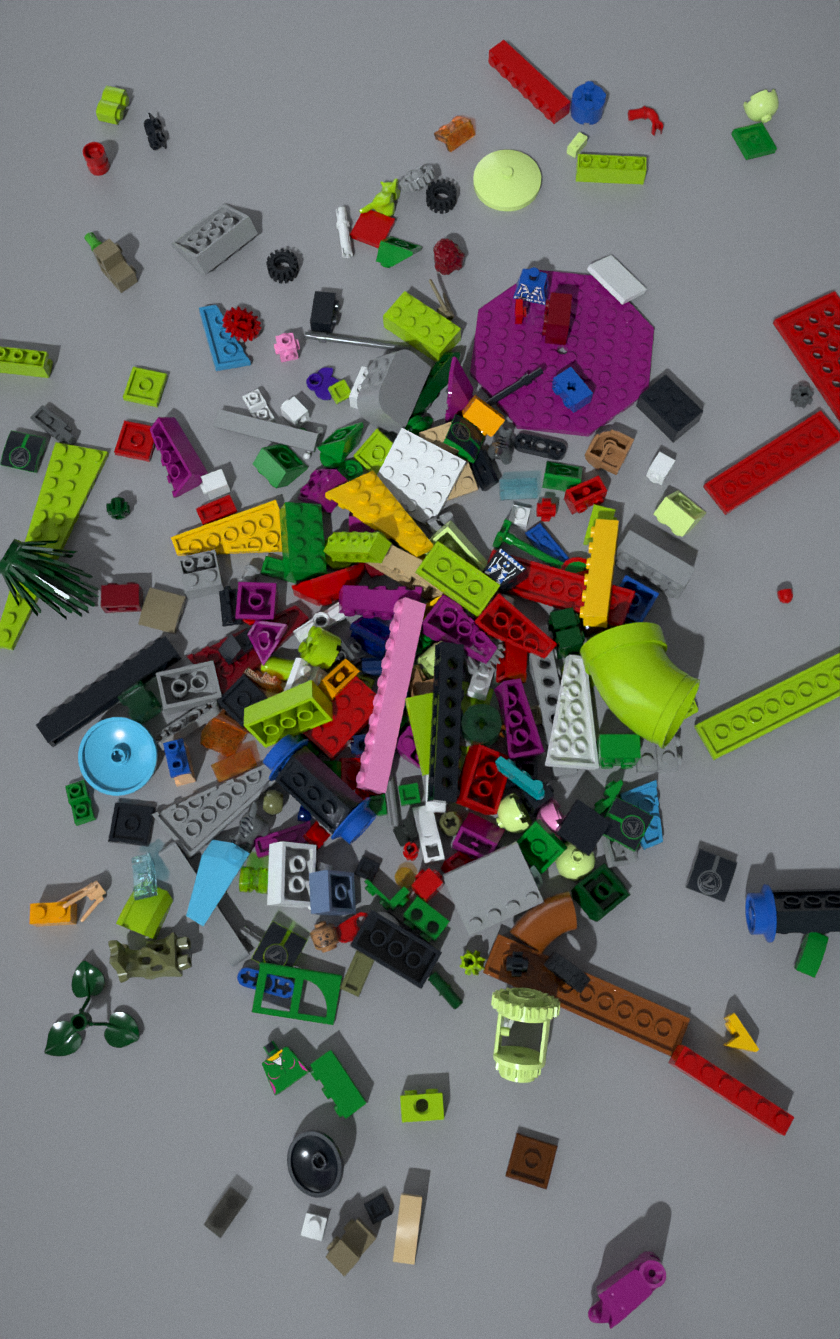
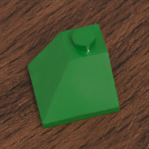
[376,236,423,268]

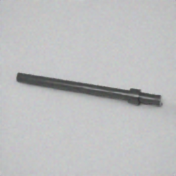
[305,332,410,351]

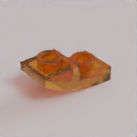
[244,667,284,693]
[211,748,257,783]

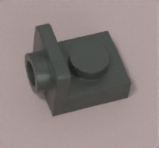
[393,817,419,847]

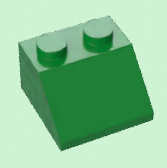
[253,444,308,489]

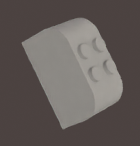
[357,349,431,433]

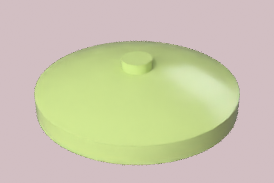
[473,150,541,211]

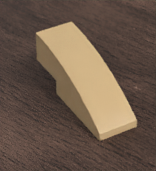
[393,1193,422,1265]

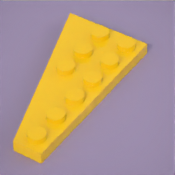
[325,470,433,557]
[171,500,282,556]

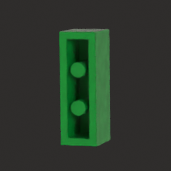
[310,1050,367,1119]

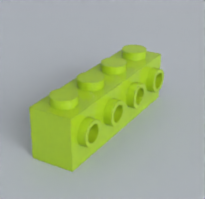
[323,531,392,563]

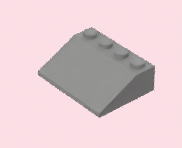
[171,204,258,275]
[442,841,544,936]

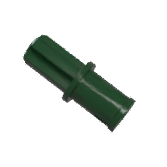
[428,971,463,1010]

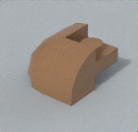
[585,430,634,475]

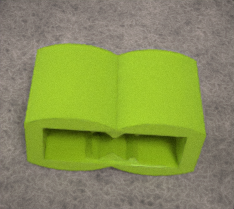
[96,86,129,125]

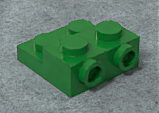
[517,819,568,875]

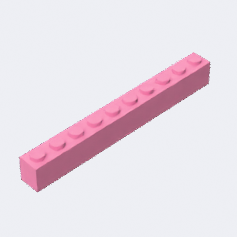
[356,597,426,794]

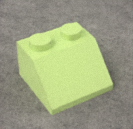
[654,490,706,537]

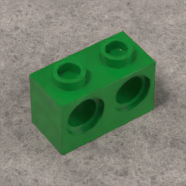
[403,896,450,943]

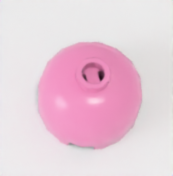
[537,799,566,840]

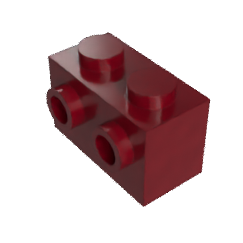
[101,582,143,613]

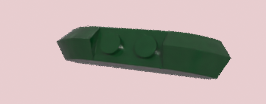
[409,352,461,419]

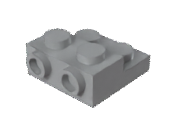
[635,733,681,773]

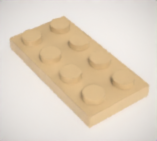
[418,422,478,502]

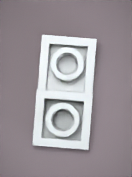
[242,389,276,423]

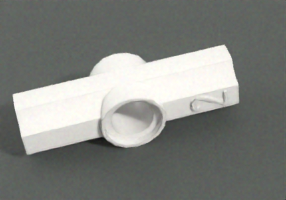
[293,602,348,643]

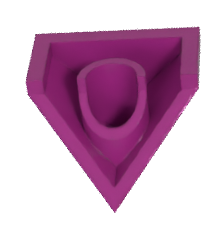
[247,620,288,666]

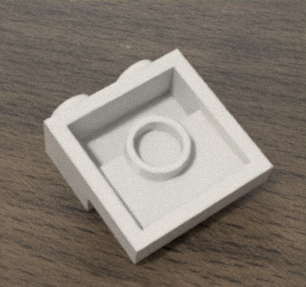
[284,658,328,691]

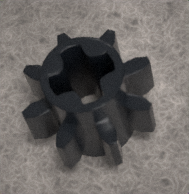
[506,951,528,977]

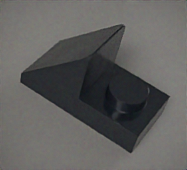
[218,627,254,665]

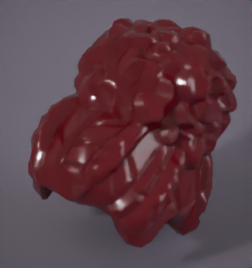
[433,238,465,275]

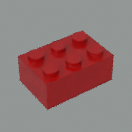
[455,744,512,815]

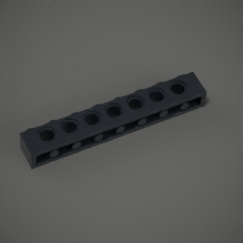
[427,642,466,804]

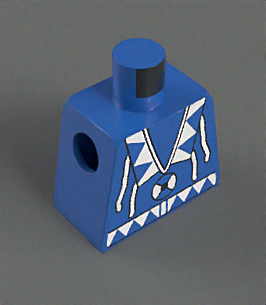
[513,267,550,305]

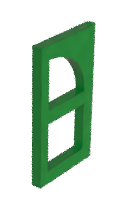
[252,962,342,1025]

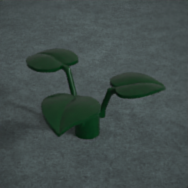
[44,961,140,1056]

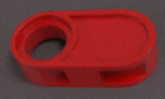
[336,912,367,943]

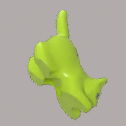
[359,178,401,217]

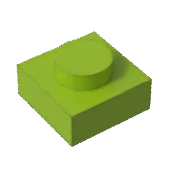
[328,379,351,404]

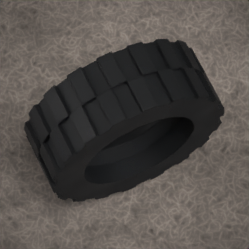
[544,951,591,993]

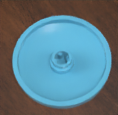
[78,717,158,796]

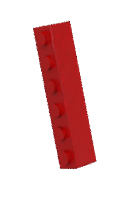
[488,40,571,124]
[668,1045,794,1136]

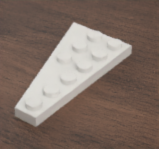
[545,655,599,770]

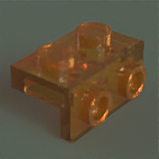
[434,116,475,152]
[200,717,247,759]

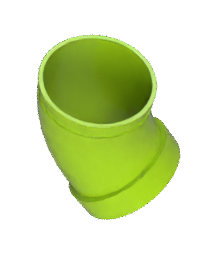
[580,622,700,749]

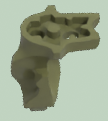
[108,932,192,983]

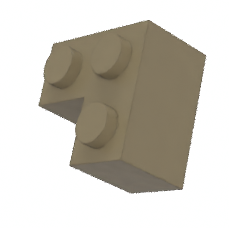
[93,238,138,293]
[326,1217,377,1277]

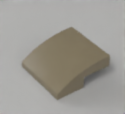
[138,587,186,634]

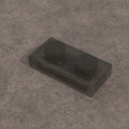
[204,1186,248,1238]

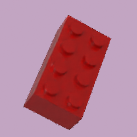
[303,676,377,761]

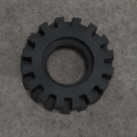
[426,179,457,214]
[266,249,299,284]

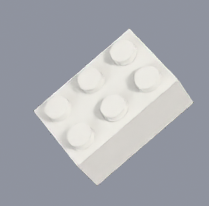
[267,841,316,908]

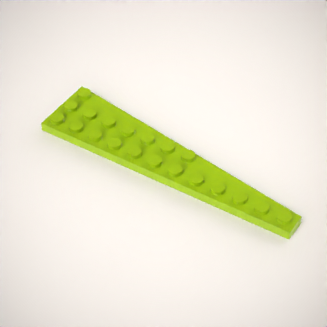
[0,442,109,650]

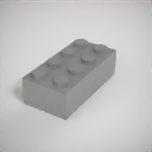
[615,530,696,600]

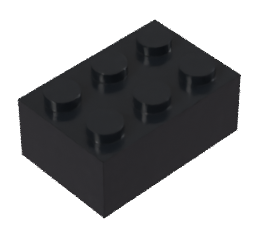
[636,374,703,443]

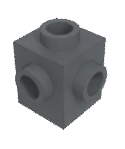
[336,636,366,667]

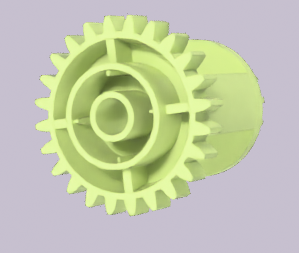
[491,987,560,1083]

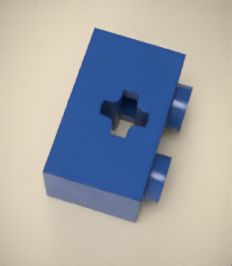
[552,367,593,413]

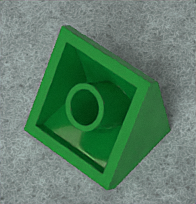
[317,422,364,463]
[542,461,583,491]

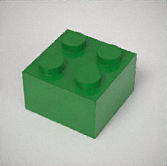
[596,734,641,769]

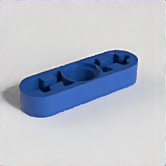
[237,968,294,998]

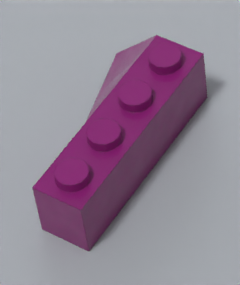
[150,417,208,498]
[338,585,422,620]
[494,678,544,762]

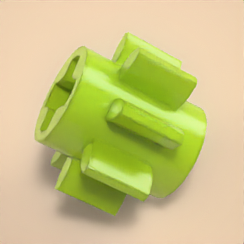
[459,950,486,976]

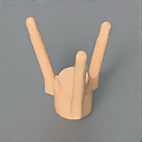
[57,880,106,922]

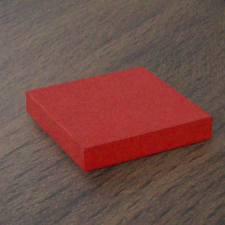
[350,210,396,248]
[114,420,155,462]

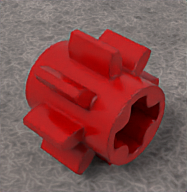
[536,498,556,522]

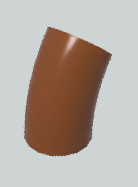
[510,891,577,953]

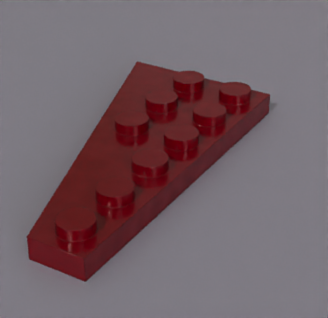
[186,605,309,694]

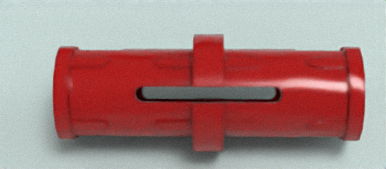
[403,842,419,861]

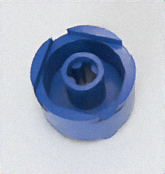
[570,81,606,125]

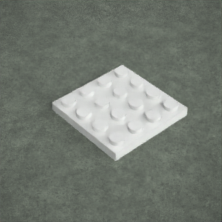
[377,428,467,524]

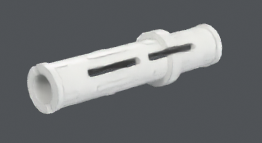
[335,207,353,258]

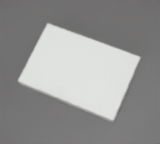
[587,255,647,305]

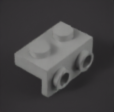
[601,835,639,868]

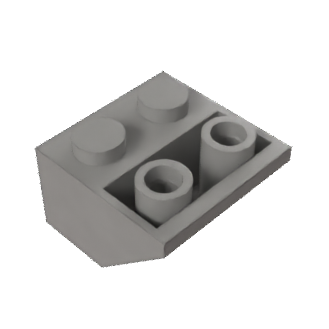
[178,550,224,600]

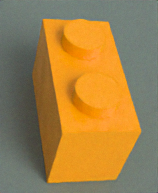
[462,395,505,437]
[318,658,360,702]
[29,902,77,927]

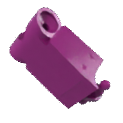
[588,1251,666,1329]

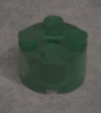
[118,679,163,724]
[462,704,502,747]

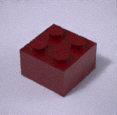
[542,292,572,345]

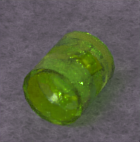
[239,866,268,894]

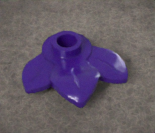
[306,367,339,400]

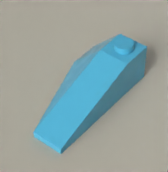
[186,840,250,926]

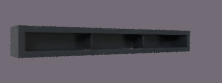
[36,636,181,747]

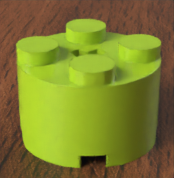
[298,626,341,670]

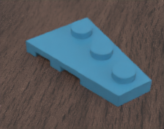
[619,780,663,850]

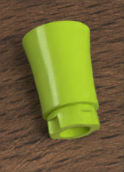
[261,656,295,682]

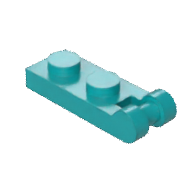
[495,756,545,800]

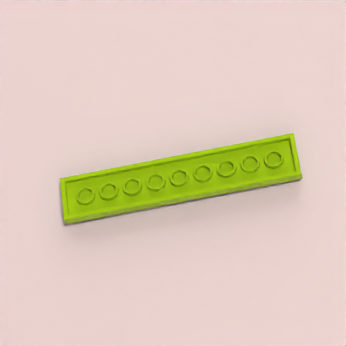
[694,653,840,761]

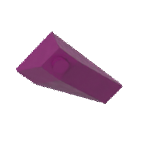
[421,595,497,664]

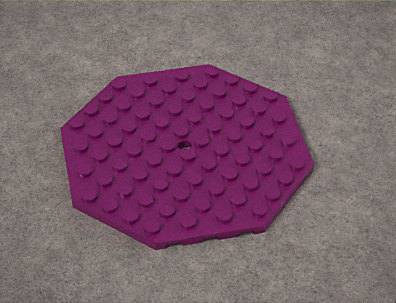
[470,270,654,437]

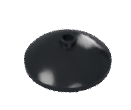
[287,1130,344,1198]

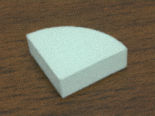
[529,865,543,890]

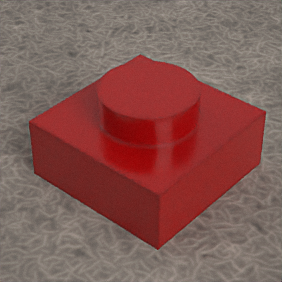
[515,299,526,324]
[302,821,330,850]

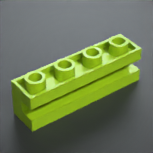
[575,154,647,185]
[0,346,53,378]

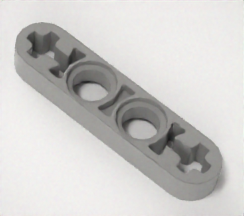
[153,700,221,751]

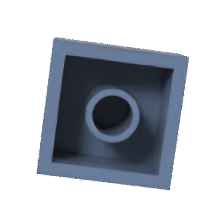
[309,870,356,916]

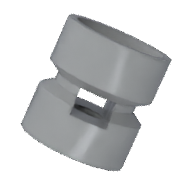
[425,511,459,537]

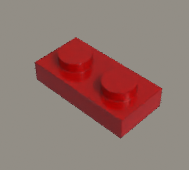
[196,494,238,525]

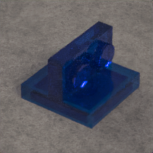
[349,616,391,658]

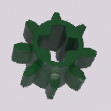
[106,497,130,520]

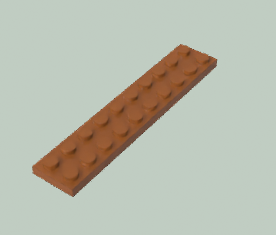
[482,934,690,1057]

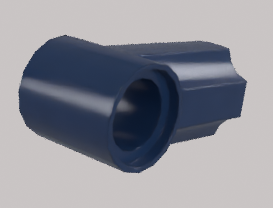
[362,657,384,676]

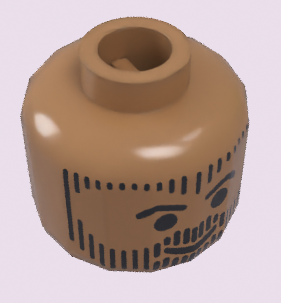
[310,920,340,953]

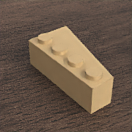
[367,544,443,600]

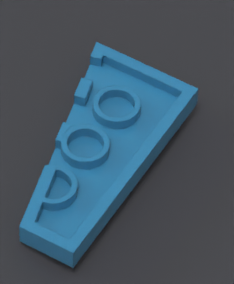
[199,305,251,371]

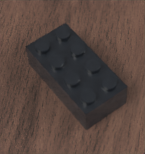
[349,909,442,989]

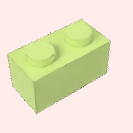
[567,132,588,158]

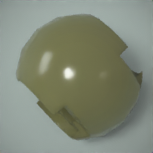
[263,790,283,815]
[439,811,464,836]

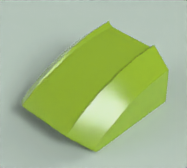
[116,882,173,940]

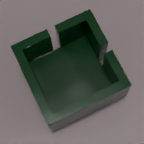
[547,607,585,660]

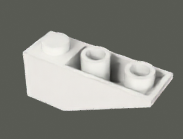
[412,805,445,866]

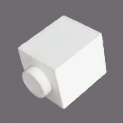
[280,397,310,429]
[646,452,676,485]
[200,469,230,500]

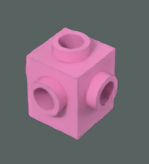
[274,332,300,363]

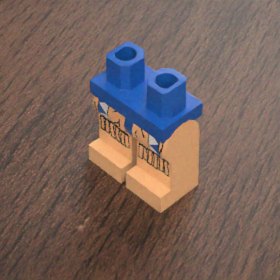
[163,738,196,787]

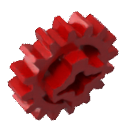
[222,306,261,342]

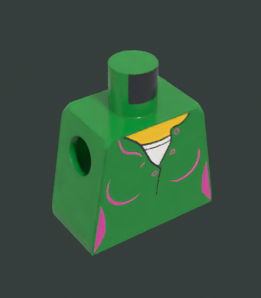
[262,1040,310,1095]

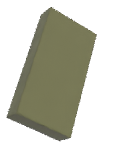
[340,950,374,997]

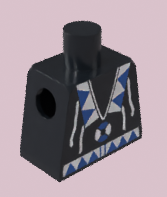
[483,547,529,594]

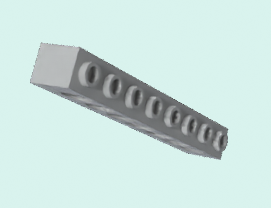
[527,625,580,780]

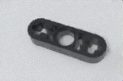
[514,433,566,461]

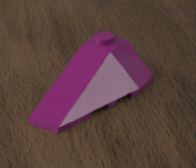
[445,357,474,424]

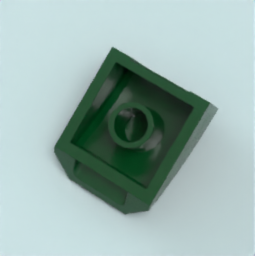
[571,863,631,922]

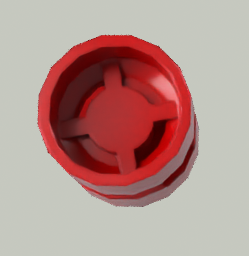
[82,142,110,176]

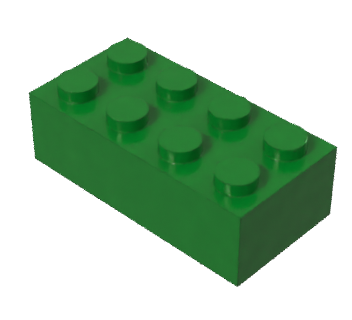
[279,502,327,581]

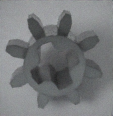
[790,385,814,409]

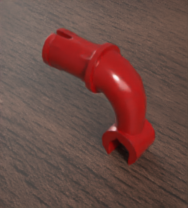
[628,106,663,136]

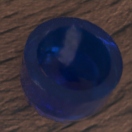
[298,805,312,822]

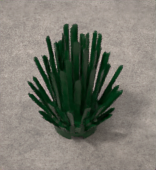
[0,538,100,620]

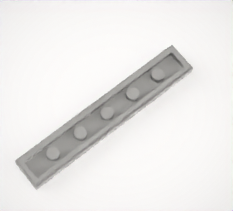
[213,409,320,453]

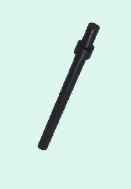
[461,368,544,418]

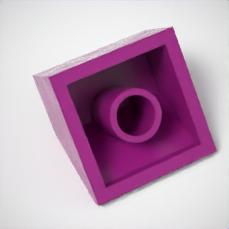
[235,582,279,620]

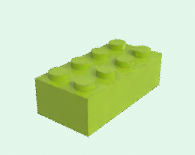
[383,291,461,362]
[244,680,333,748]

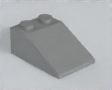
[156,661,222,716]

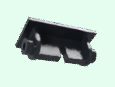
[144,113,167,150]
[219,586,242,627]

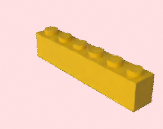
[580,519,619,628]

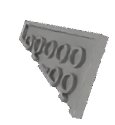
[152,765,277,859]

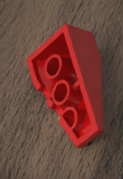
[474,594,557,659]

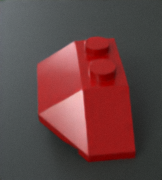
[292,563,365,606]

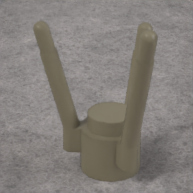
[421,279,455,321]

